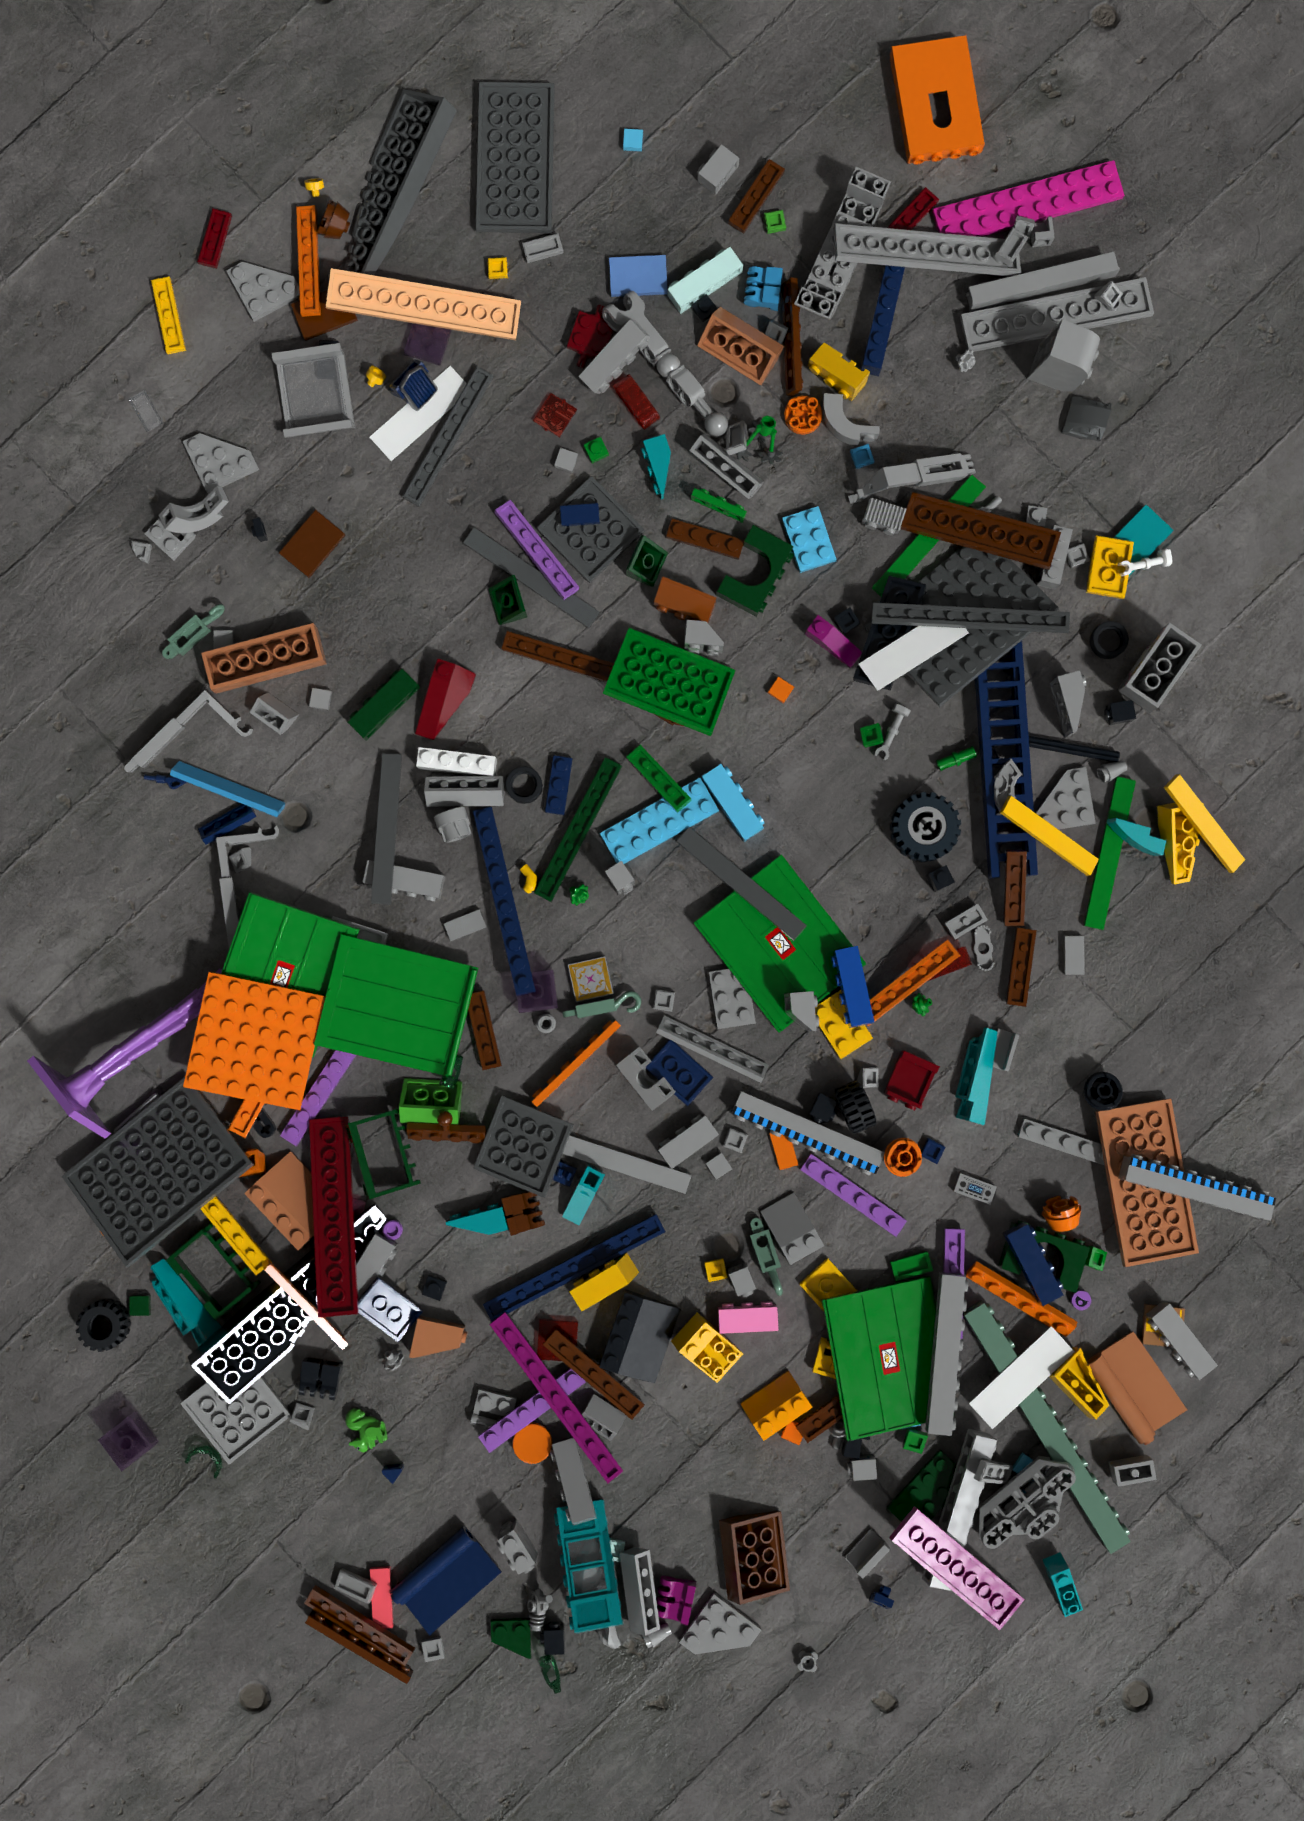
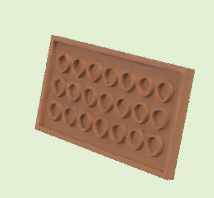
[1095,1098,1199,1267]

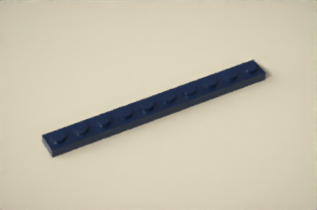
[473,807,536,996]
[483,1214,665,1322]

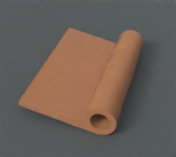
[1086,1331,1187,1445]

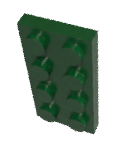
[887,1449,957,1522]

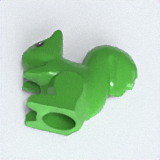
[345,1408,388,1452]

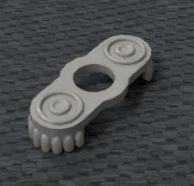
[974,925,995,971]

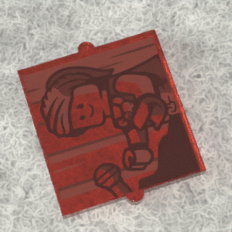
[533,393,577,438]

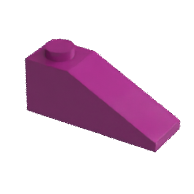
[805,615,862,668]

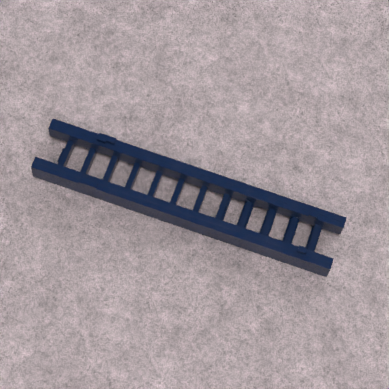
[974,641,1038,879]

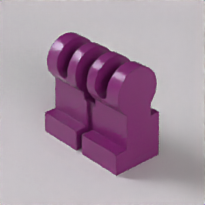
[656,1576,697,1625]

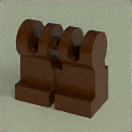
[502,1191,545,1236]

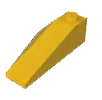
[1157,802,1204,884]

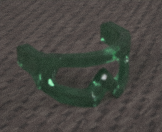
[439,1055,463,1089]
[185,1446,223,1479]
[538,1655,561,1694]

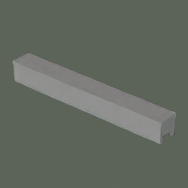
[966,252,1120,312]

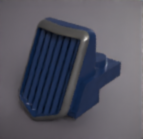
[388,359,438,411]

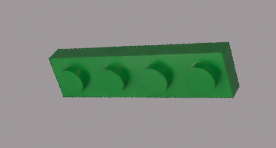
[626,744,692,813]

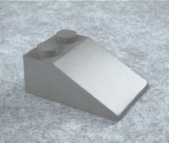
[1050,671,1086,738]
[760,1192,824,1265]

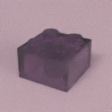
[517,970,559,1013]
[98,1411,159,1472]

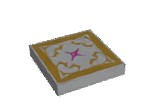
[568,956,614,1002]

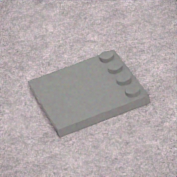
[180,1376,292,1464]

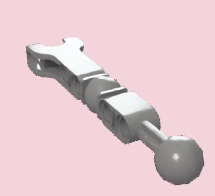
[602,291,728,437]

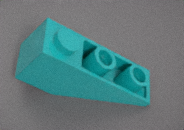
[641,434,671,500]
[562,1164,606,1225]
[445,1203,509,1235]
[1042,1552,1083,1617]

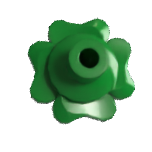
[570,884,589,906]
[912,993,932,1016]

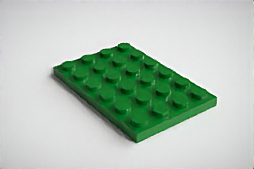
[603,628,736,736]

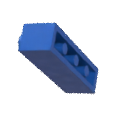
[831,946,874,1028]

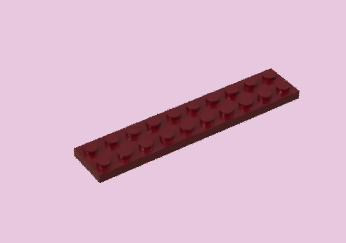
[309,1116,359,1318]

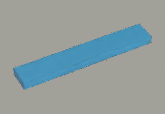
[170,761,285,817]

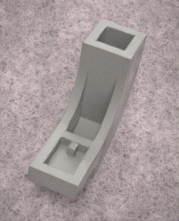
[822,393,880,446]
[159,486,229,533]

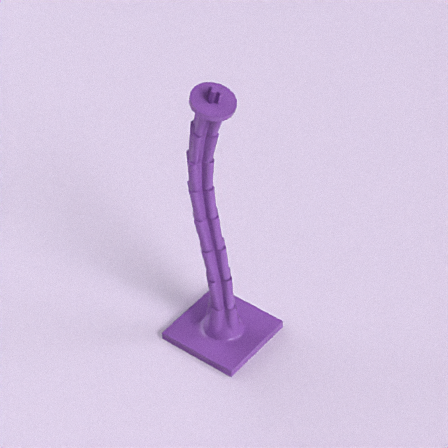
[27,968,223,1139]

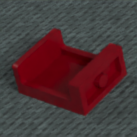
[884,1051,940,1111]

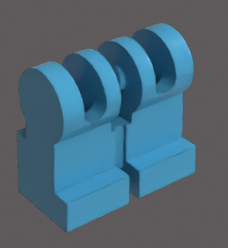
[744,266,783,311]

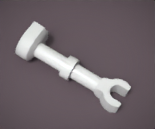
[1117,549,1172,576]

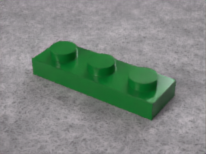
[691,488,747,523]

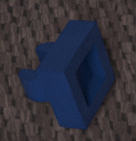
[553,1161,577,1187]
[869,1585,894,1609]

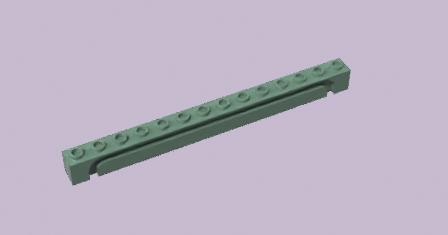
[963,1300,1131,1554]

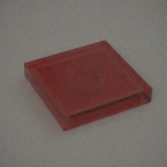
[537,1319,578,1361]

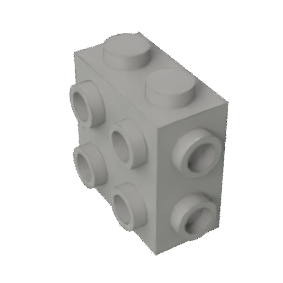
[497,1520,538,1575]

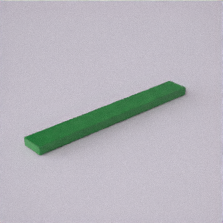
[872,475,986,597]
[1083,776,1136,930]

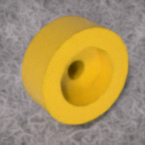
[304,178,324,197]
[366,366,386,387]

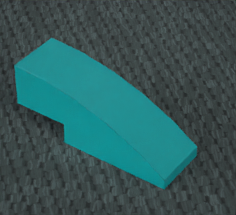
[1107,818,1166,856]

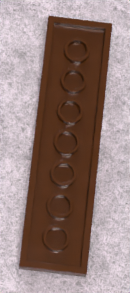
[901,492,1061,570]

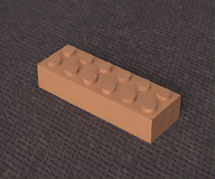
[201,623,327,694]

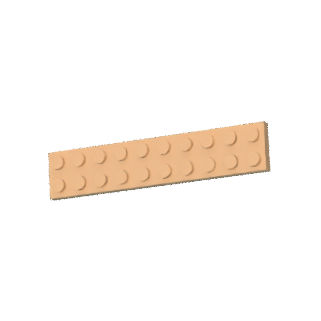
[326,268,521,340]

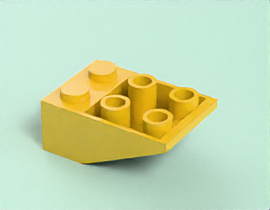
[671,1312,743,1383]

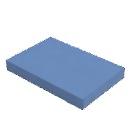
[609,255,668,297]

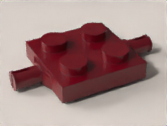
[567,305,613,368]

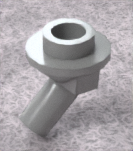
[829,1421,846,1449]

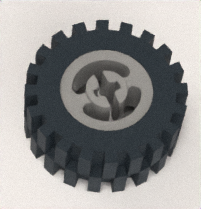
[890,792,961,862]

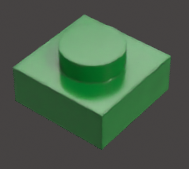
[584,437,609,463]
[860,723,884,748]
[1085,1246,1107,1271]
[902,1428,928,1454]

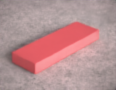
[370,1566,394,1629]

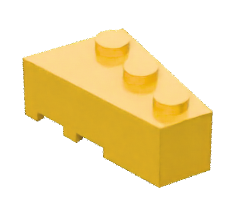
[808,342,870,401]
[569,1253,639,1311]
[1049,1347,1109,1420]

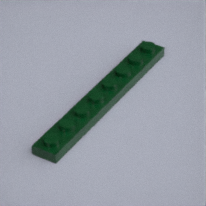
[534,757,622,903]

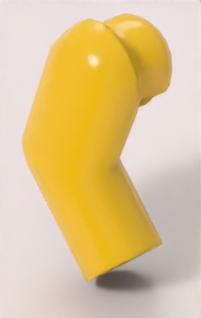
[520,864,538,893]

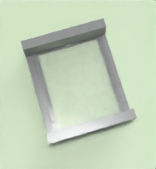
[272,343,355,438]

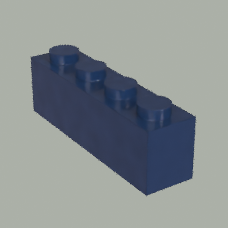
[1003,1222,1063,1306]

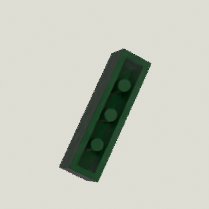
[347,669,420,741]

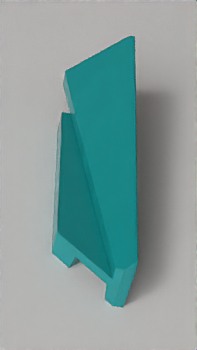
[955,1028,998,1125]
[151,1259,221,1347]

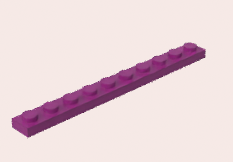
[489,1312,623,1484]

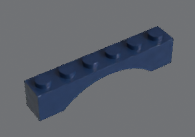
[861,265,905,376]

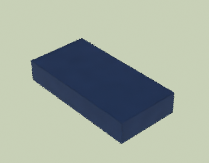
[560,503,600,527]

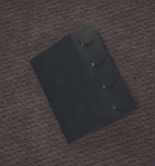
[599,1289,681,1384]

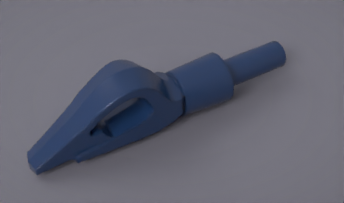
[144,774,187,789]

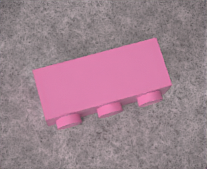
[718,1301,779,1334]

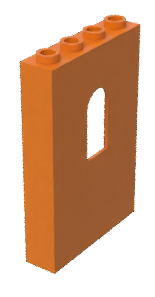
[890,35,985,165]

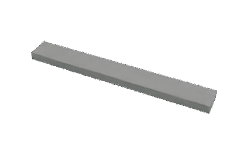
[563,1135,692,1194]

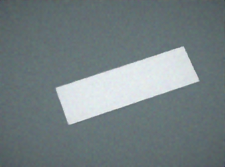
[370,366,467,461]
[859,626,969,691]
[969,1326,1075,1429]

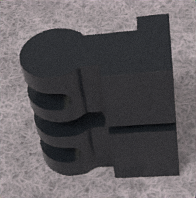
[299,1357,343,1401]

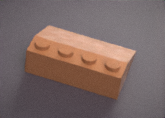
[244,1151,314,1250]

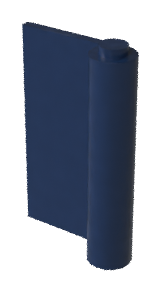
[391,1526,502,1636]

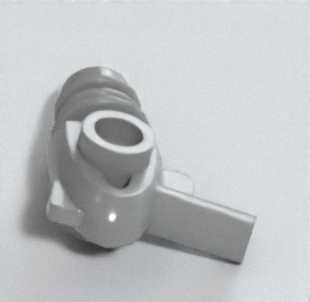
[527,1589,553,1631]

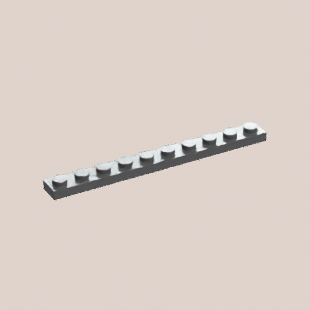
[872,603,1070,633]

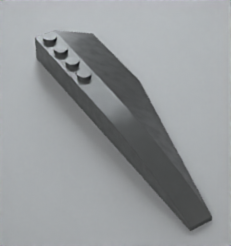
[344,89,457,275]

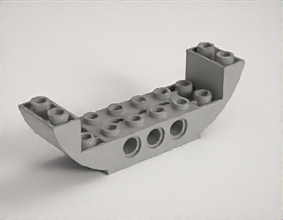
[794,167,891,320]

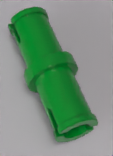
[936,746,976,772]

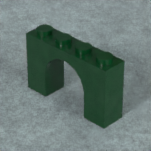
[716,525,795,617]
[998,1220,1090,1293]

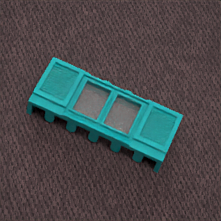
[554,1500,624,1633]

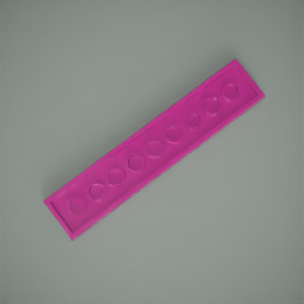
[932,160,1125,237]

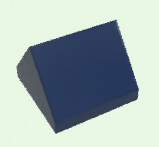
[382,1464,404,1484]

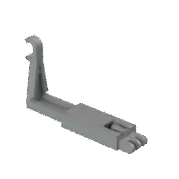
[848,453,976,504]
[124,690,253,772]
[216,826,279,948]

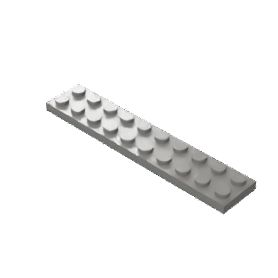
[833,223,1021,276]
[960,277,1154,352]

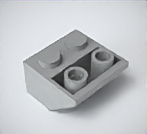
[684,620,724,656]
[784,991,819,1031]

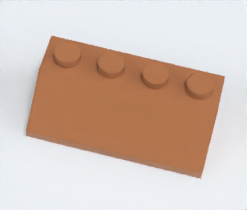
[697,307,784,385]

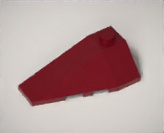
[415,659,476,740]

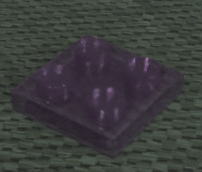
[404,323,452,366]

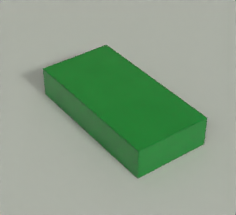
[889,1251,933,1281]

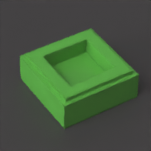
[764,210,786,234]

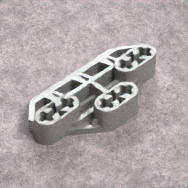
[979,1456,1076,1549]

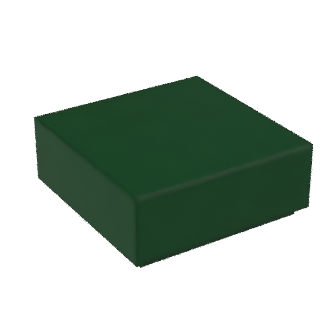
[129,1295,151,1316]

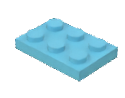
[782,506,837,573]

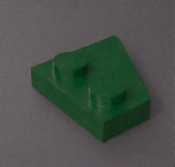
[491,1618,532,1659]

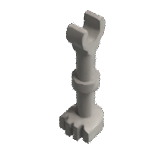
[874,703,911,761]

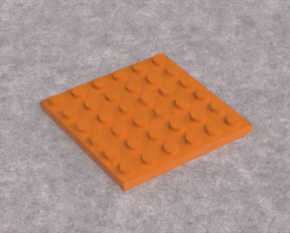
[183,971,326,1110]

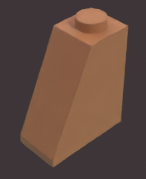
[409,1316,468,1358]

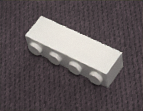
[416,747,497,776]

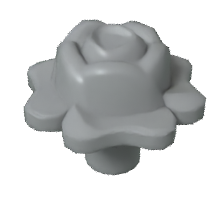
[956,349,976,372]
[382,1349,404,1370]

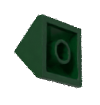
[626,535,668,587]
[488,575,527,625]

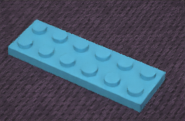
[600,777,719,864]

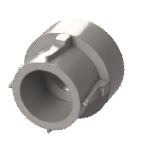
[434,807,471,843]

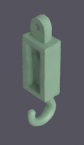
[162,604,225,660]
[562,991,641,1018]
[750,1218,783,1296]

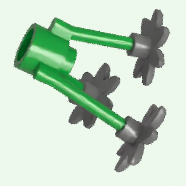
[735,416,783,465]

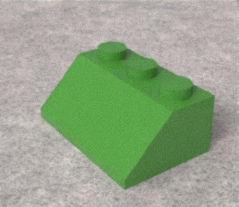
[399,1078,462,1125]

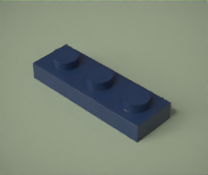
[545,756,573,816]
[198,804,256,845]

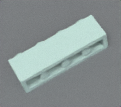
[668,247,743,314]

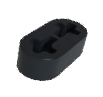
[252,1107,276,1138]

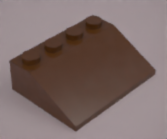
[719,1511,790,1605]

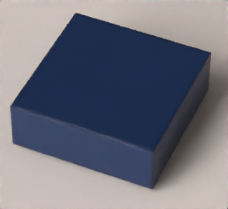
[921,1138,946,1164]

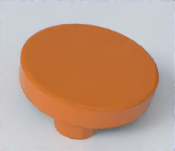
[784,396,822,435]
[513,1422,552,1464]

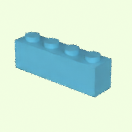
[701,764,764,842]

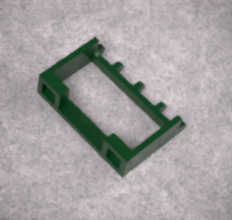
[345,1109,421,1200]
[166,1223,261,1321]

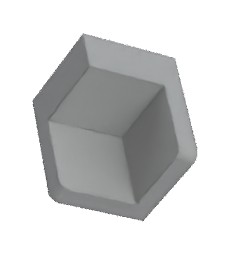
[1031,216,1054,247]

